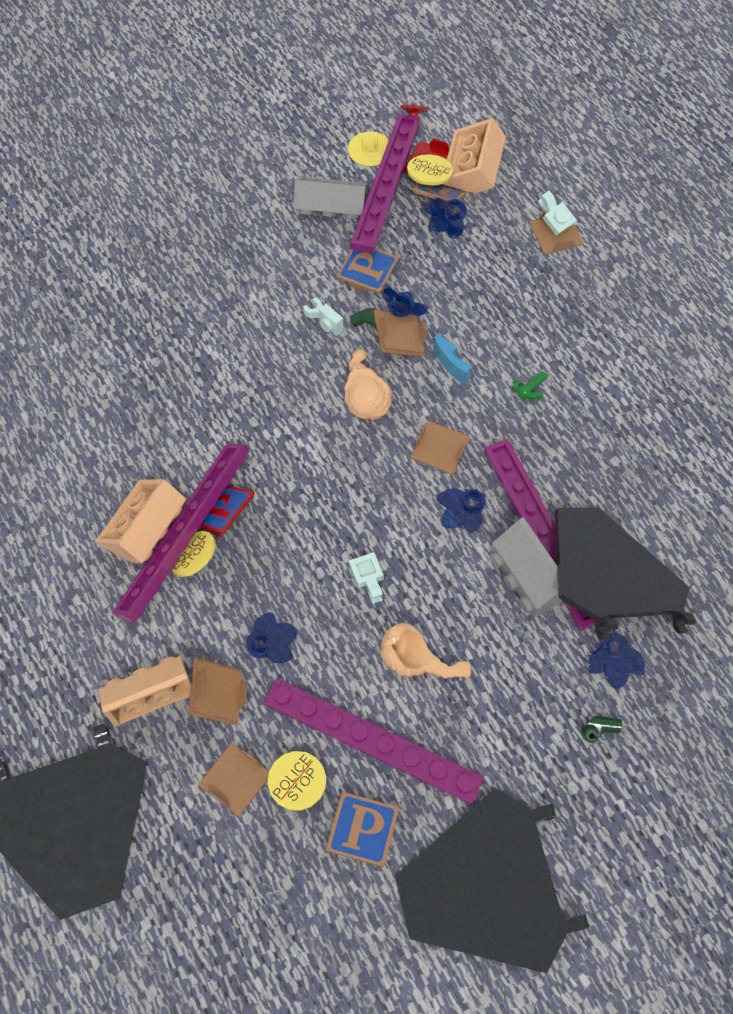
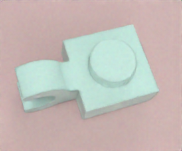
[538,191,577,237]
[303,297,343,336]
[349,552,384,604]

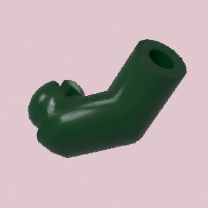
[350,308,377,329]
[581,716,622,743]

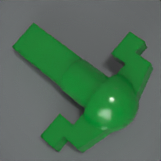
[512,371,548,400]

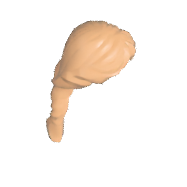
[344,349,392,421]
[380,623,471,679]

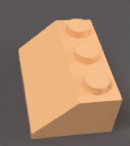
[443,118,506,193]
[95,479,186,563]
[99,656,191,727]

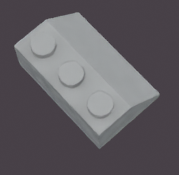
[293,177,369,219]
[489,517,562,618]

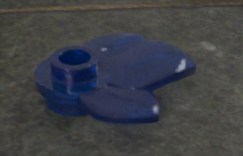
[423,198,467,239]
[382,286,428,317]
[436,488,486,533]
[246,613,298,663]
[588,633,645,690]

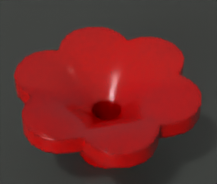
[400,104,428,117]

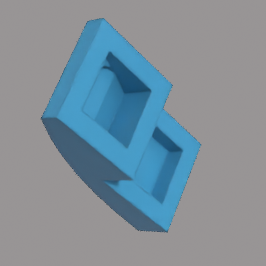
[433,334,472,385]

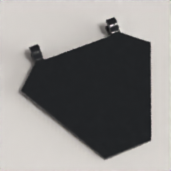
[555,508,696,640]
[0,723,147,920]
[395,788,589,974]

